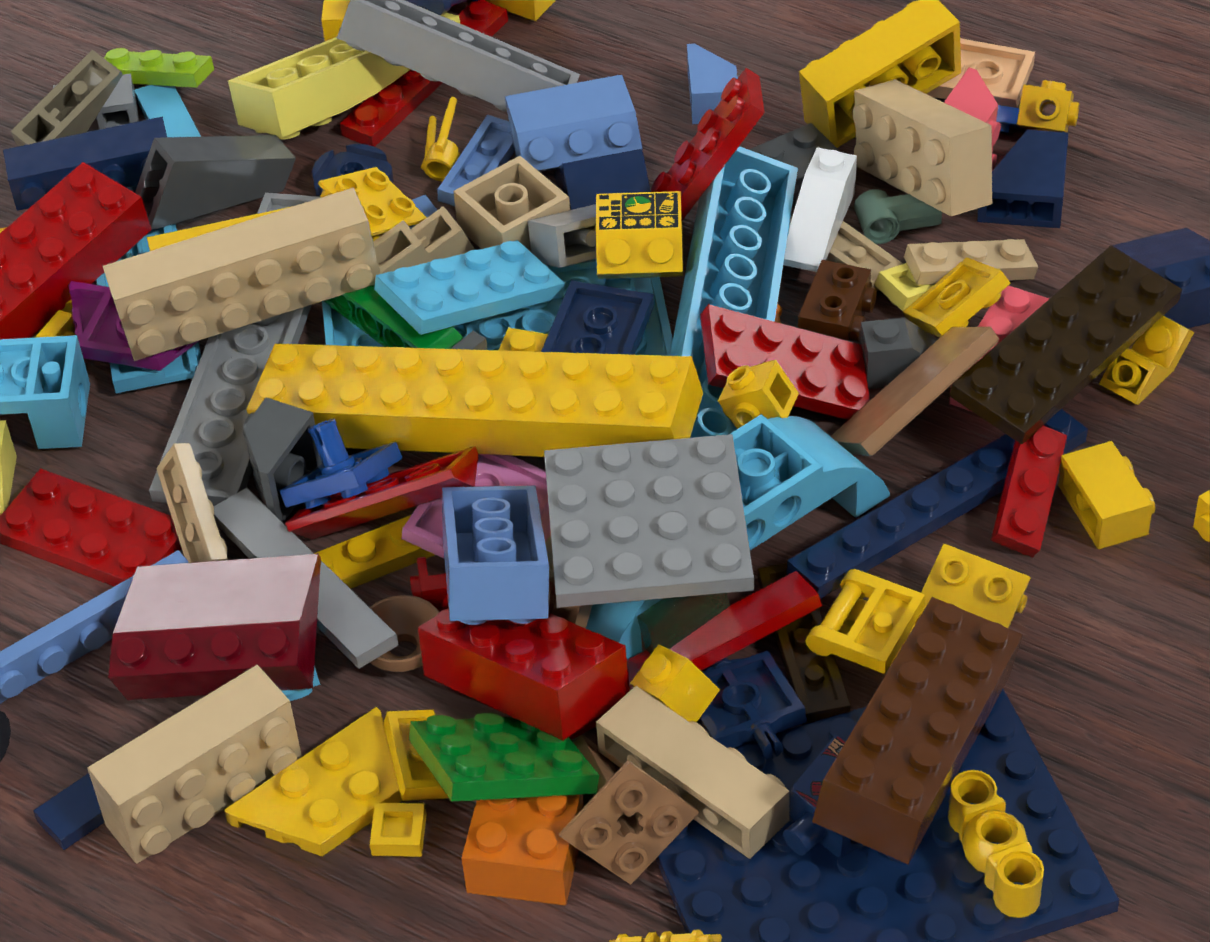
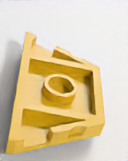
[224,707,402,857]

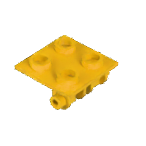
[318,167,427,241]
[915,543,1031,628]

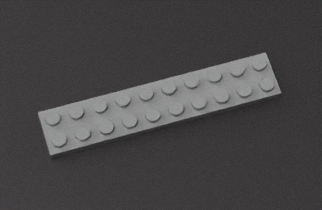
[149,192,320,506]

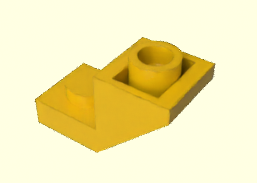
[1099,316,1194,405]

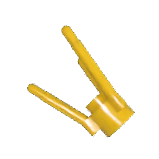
[421,97,460,181]

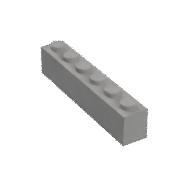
[337,0,580,112]

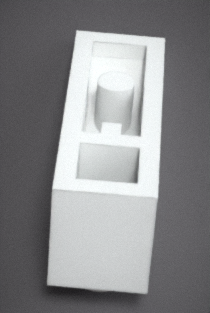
[783,147,857,272]

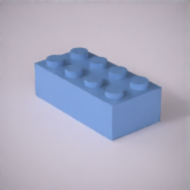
[442,485,549,625]

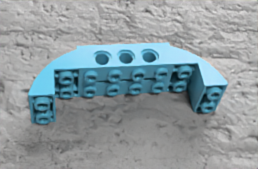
[586,414,890,660]

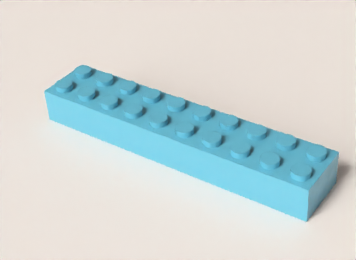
[670,146,798,438]

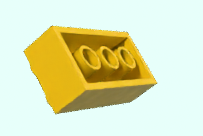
[799,0,961,148]

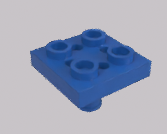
[280,418,402,509]

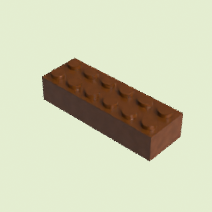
[812,597,1023,864]

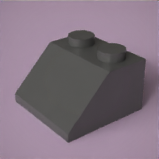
[243,397,322,525]

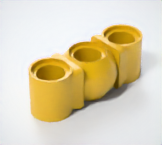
[948,770,1044,918]

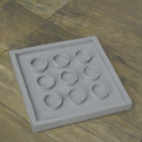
[544,434,754,608]

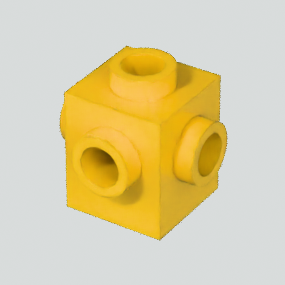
[1017,80,1080,132]
[718,360,799,429]

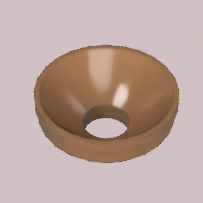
[369,595,439,672]

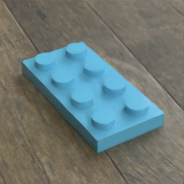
[374,240,565,335]

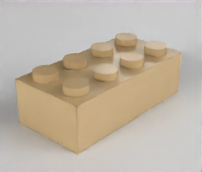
[853,79,992,216]
[87,665,302,864]

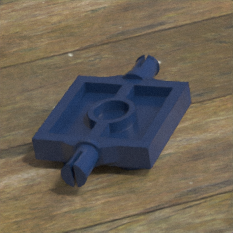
[697,651,807,759]

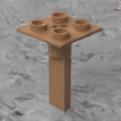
[559,734,699,885]

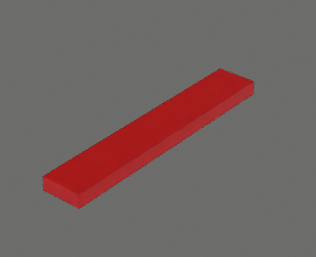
[569,571,822,740]

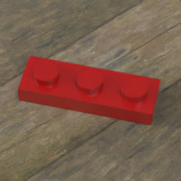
[991,425,1067,558]

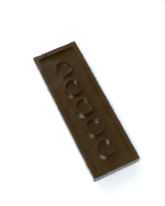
[950,245,1183,444]

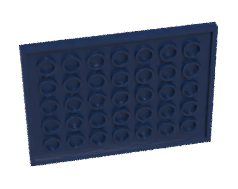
[656,689,1119,942]

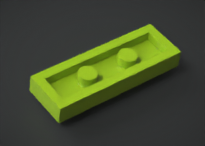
[104,48,214,88]

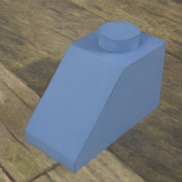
[687,44,738,124]

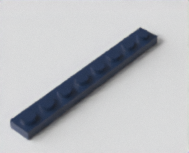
[786,409,1088,599]

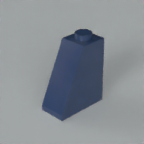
[977,130,1068,228]

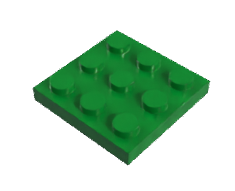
[409,713,599,802]

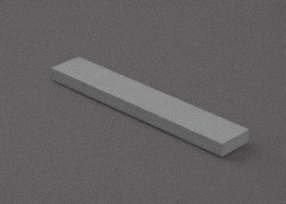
[214,488,399,669]

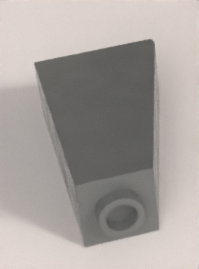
[135,135,296,229]

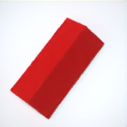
[285,446,479,540]

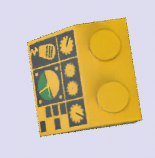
[596,191,683,279]

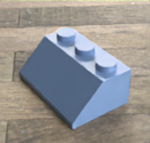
[504,75,643,172]

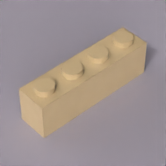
[596,686,789,859]

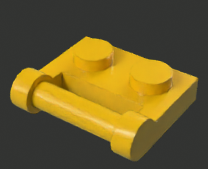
[805,569,925,674]

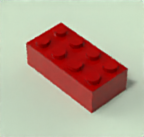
[418,608,630,740]

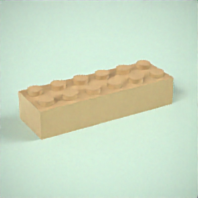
[103,187,380,361]

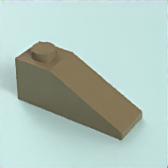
[10,50,123,147]

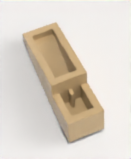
[373,206,474,274]

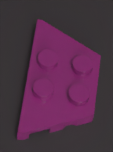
[69,281,200,371]

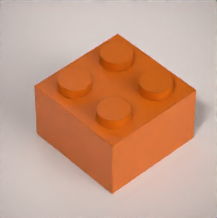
[461,794,584,906]

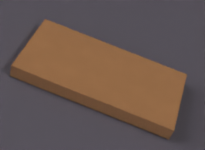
[830,327,999,456]

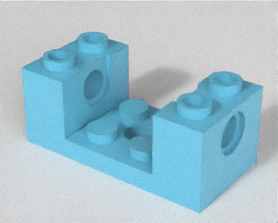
[0,335,90,449]

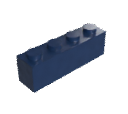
[3,116,167,211]

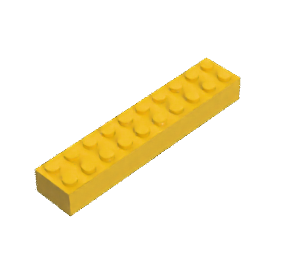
[246,344,703,457]

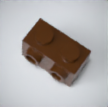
[798,260,877,342]

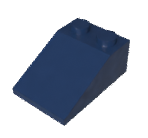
[1112,228,1210,328]

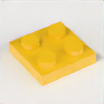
[903,257,1011,337]

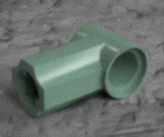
[854,189,942,244]

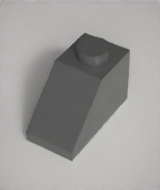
[860,318,938,389]

